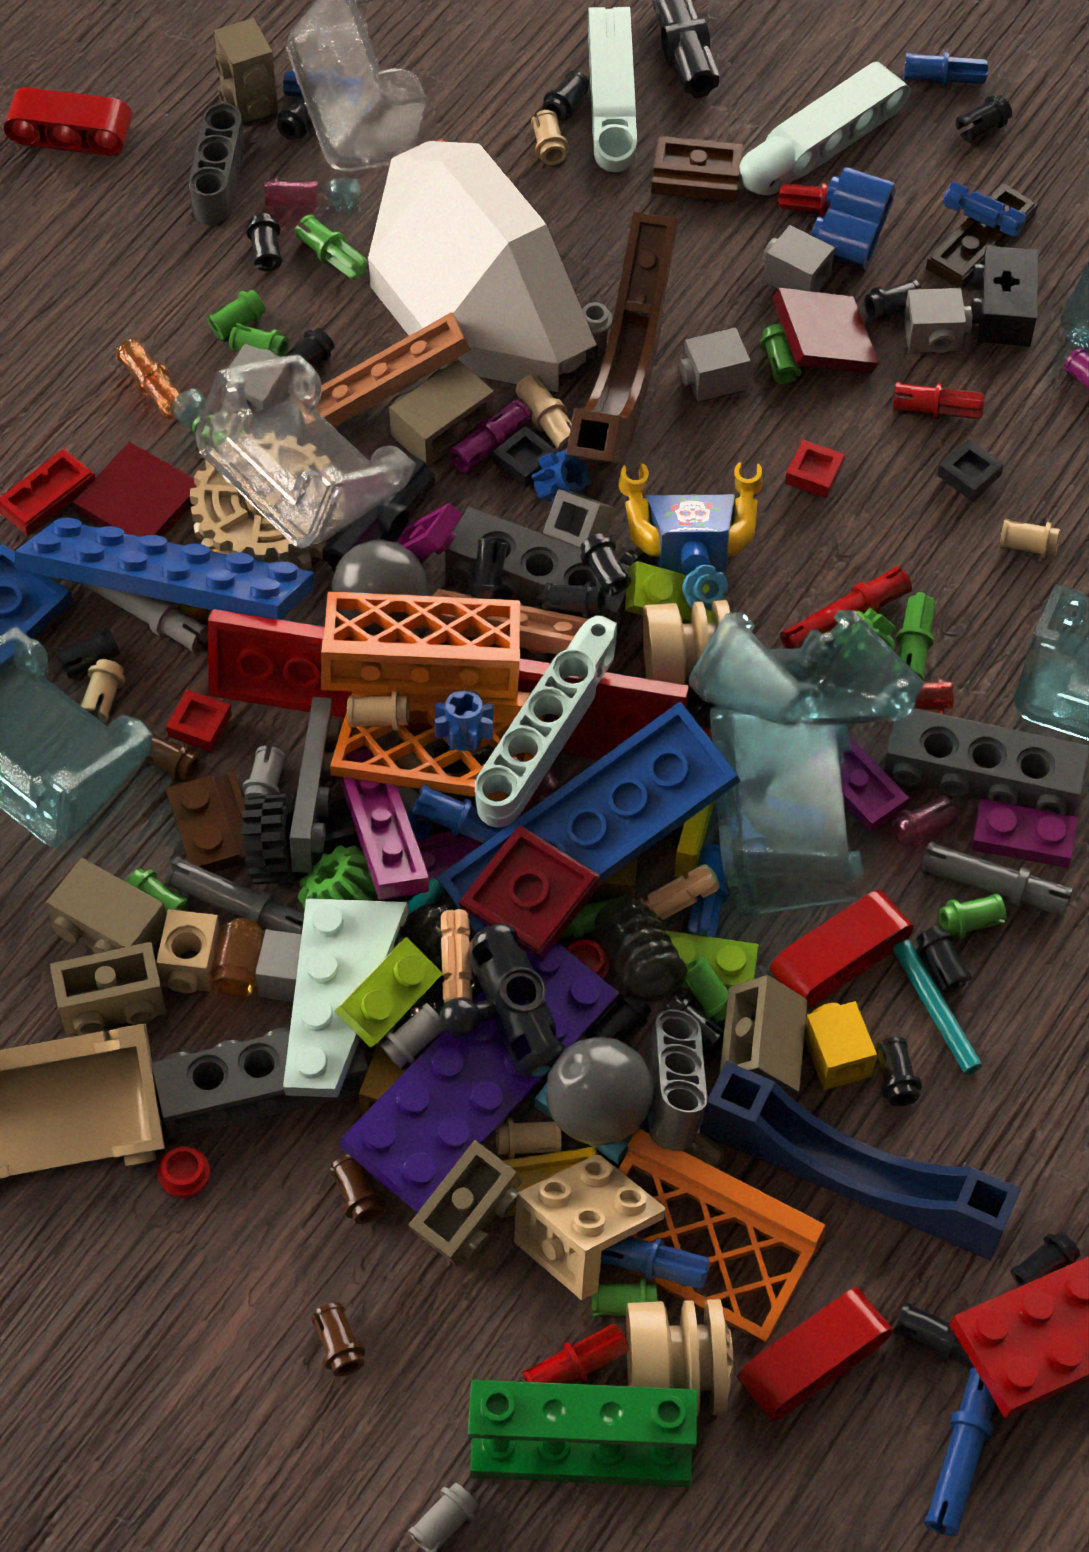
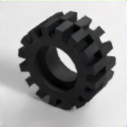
[241,793,300,885]

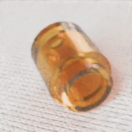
[210,918,265,997]

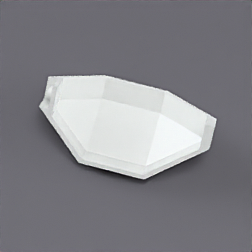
[368,141,596,392]

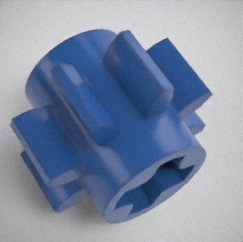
[532,449,591,505]
[434,691,493,751]

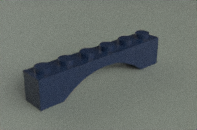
[699,1061,1021,1261]

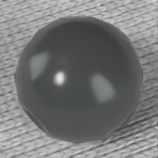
[331,539,429,635]
[546,1037,654,1146]

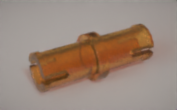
[115,338,189,420]

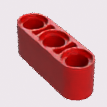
[3,87,133,156]
[769,890,914,1008]
[737,1288,893,1422]

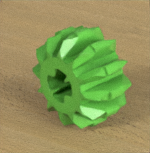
[297,845,378,909]

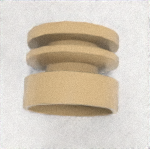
[643,600,739,701]
[626,1299,734,1416]

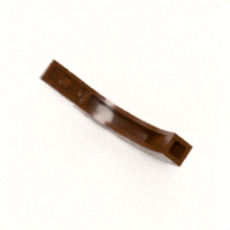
[566,212,679,464]

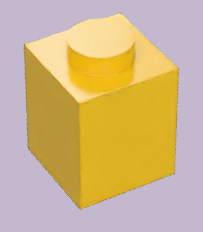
[804,1001,877,1090]

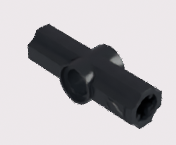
[652,0,719,98]
[322,455,435,572]

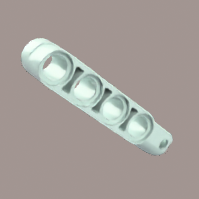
[588,7,637,173]
[739,62,911,195]
[475,616,617,827]

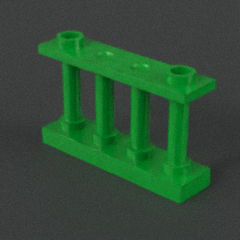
[468,1379,697,1488]

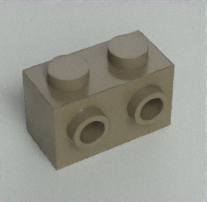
[214,18,278,124]
[389,359,494,467]
[46,857,166,954]
[50,942,167,1036]
[719,975,808,1095]
[408,1140,522,1266]

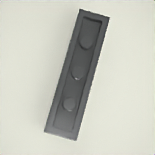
[290,697,341,873]

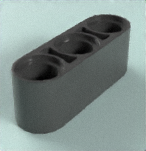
[189,103,245,225]
[644,1010,707,1150]

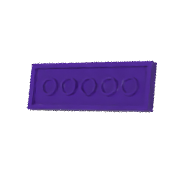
[339,942,619,1213]

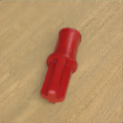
[778,183,831,217]
[893,382,985,419]
[521,1324,629,1384]

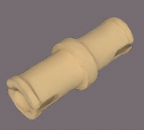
[516,375,572,452]

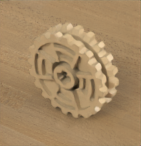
[190,435,342,570]

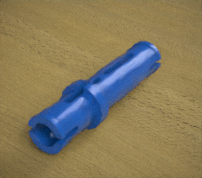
[924,1368,996,1536]

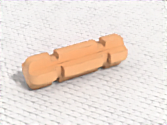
[625,864,720,931]
[441,909,472,1003]

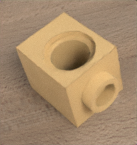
[156,909,222,993]

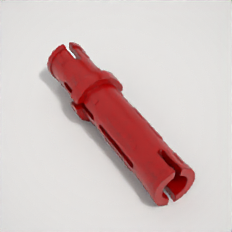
[780,565,912,658]

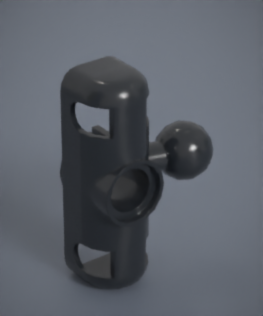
[439,923,565,1078]

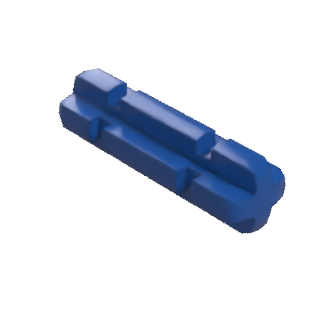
[943,182,1026,237]

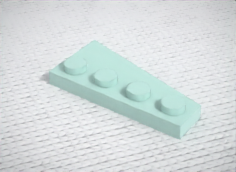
[283,899,409,1097]

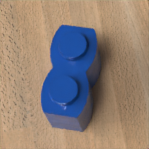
[811,167,896,272]

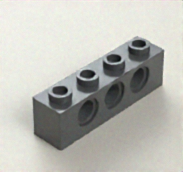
[445,506,629,636]
[883,705,1089,816]
[151,1028,368,1140]

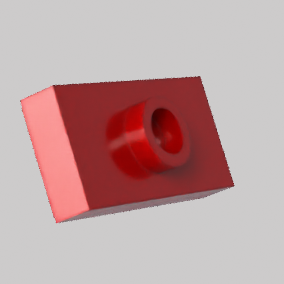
[0,448,95,536]

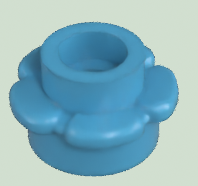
[682,565,728,611]

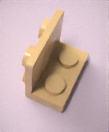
[514,1155,665,1300]

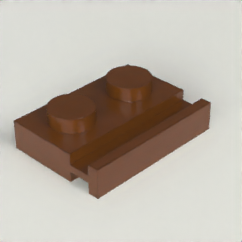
[651,136,743,202]
[165,769,247,872]

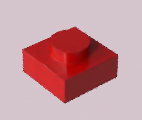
[785,440,845,498]
[166,689,232,752]

